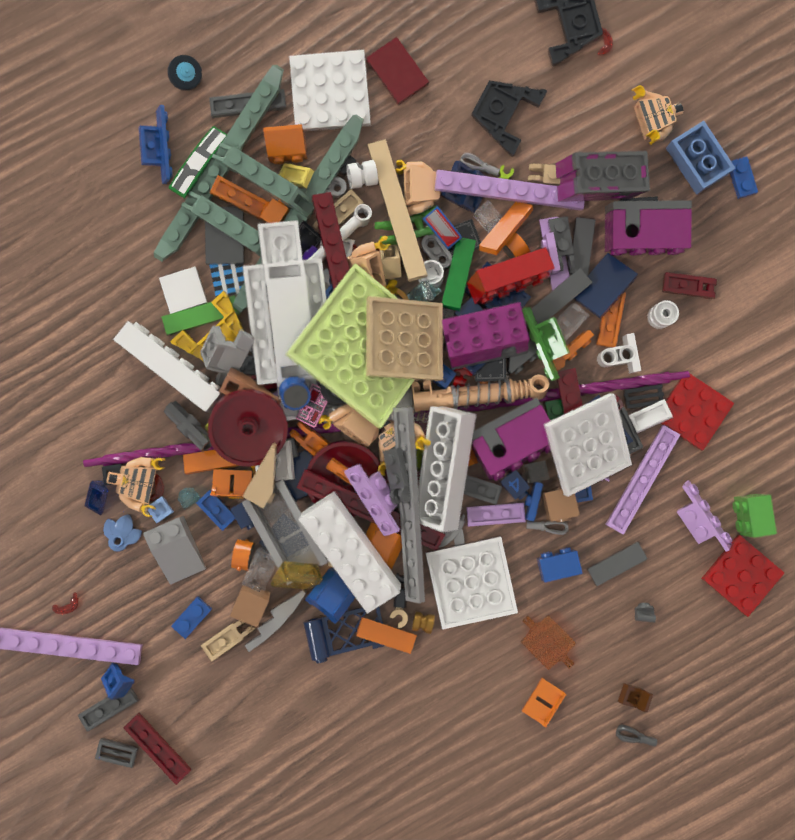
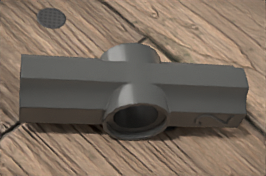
[163,401,212,452]

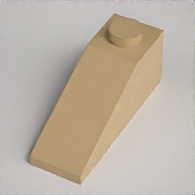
[243,442,277,508]

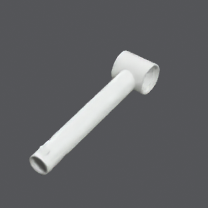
[308,204,372,262]

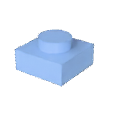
[148,496,174,523]

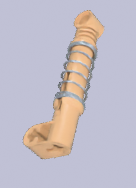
[412,375,549,412]

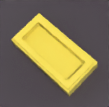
[279,163,314,189]

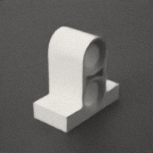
[597,333,641,374]

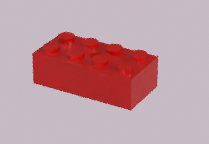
[466,247,555,305]

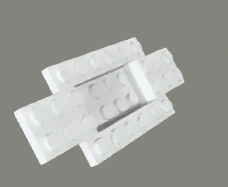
[243,221,326,420]

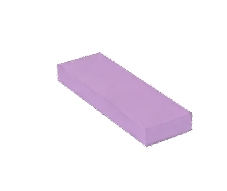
[466,503,526,527]

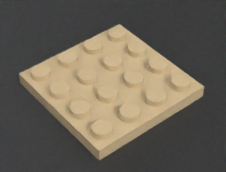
[366,296,443,381]

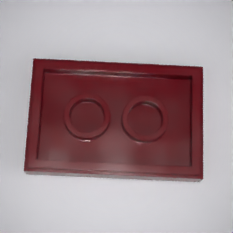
[366,37,429,105]

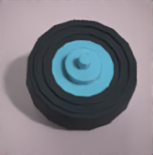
[167,55,202,91]

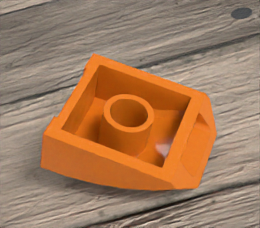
[365,522,402,570]

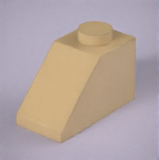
[378,239,402,280]

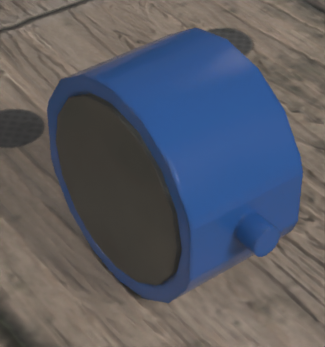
[279,376,311,410]

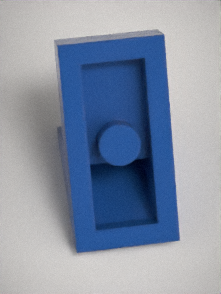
[101,663,135,699]

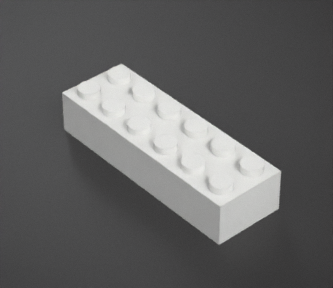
[113,321,226,414]
[418,406,476,532]
[299,492,401,613]

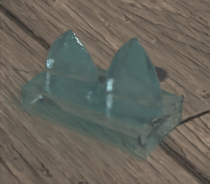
[407,280,441,302]

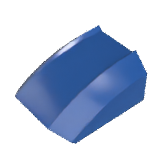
[305,568,355,624]

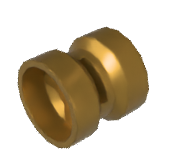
[412,611,435,634]

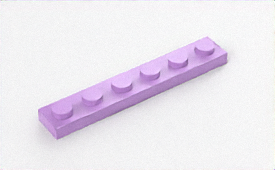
[605,425,680,535]

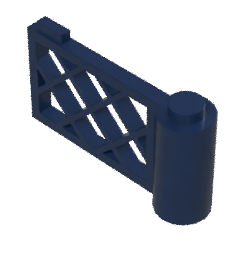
[303,606,384,663]

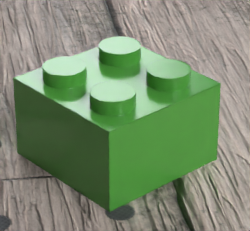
[733,494,777,537]

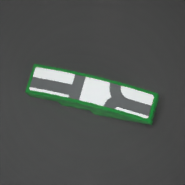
[169,126,227,199]

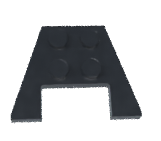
[534,0,603,67]
[471,80,548,157]

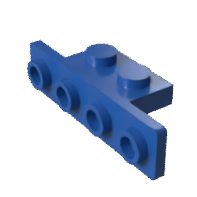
[139,105,172,184]

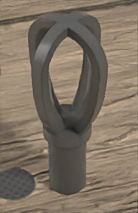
[616,725,657,747]

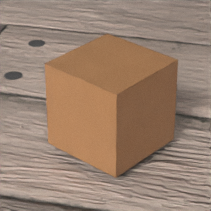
[541,488,580,523]
[230,582,271,627]

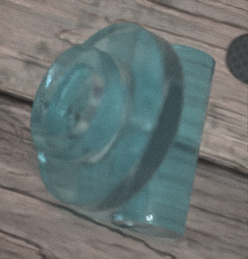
[178,487,201,509]

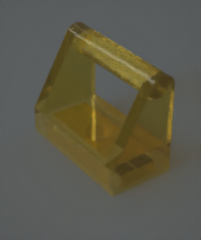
[271,561,323,590]

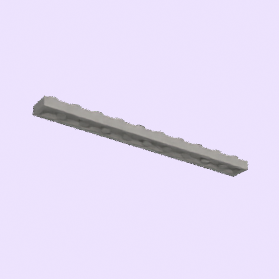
[393,407,425,603]

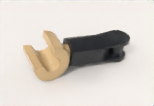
[390,573,408,628]

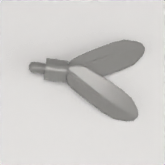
[439,514,465,547]

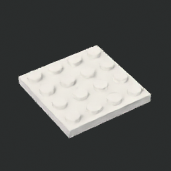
[289,50,371,131]
[544,393,632,497]
[426,536,518,630]

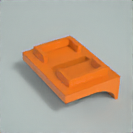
[210,469,252,498]
[521,678,566,728]

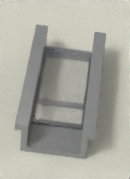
[242,479,328,585]

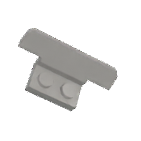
[200,326,254,385]

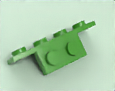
[522,307,570,381]

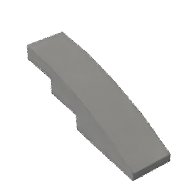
[245,589,307,652]

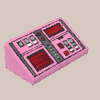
[296,383,332,428]

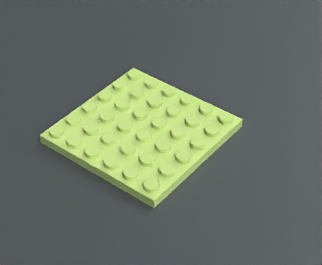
[285,263,444,429]

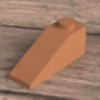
[219,367,281,404]

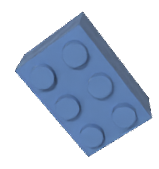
[666,121,735,195]

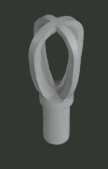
[460,153,500,176]
[526,521,568,535]

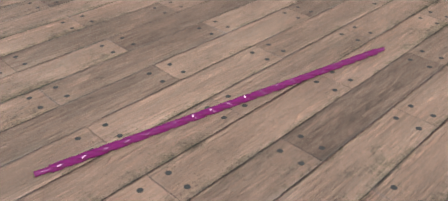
[83,371,690,467]

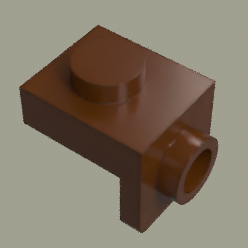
[618,683,653,713]

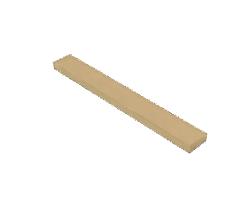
[368,139,427,282]

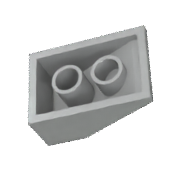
[143,516,206,585]

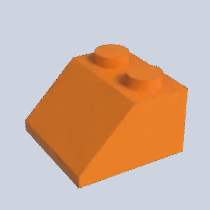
[263,124,307,164]

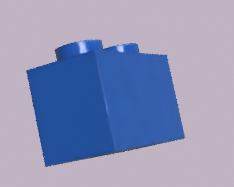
[536,547,583,582]

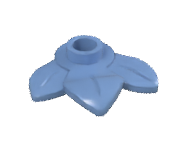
[103,514,142,552]

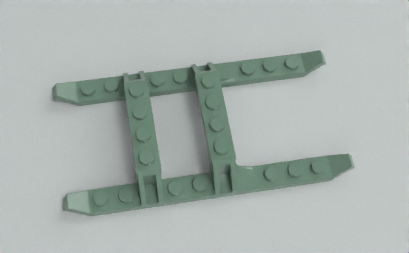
[154,65,364,313]

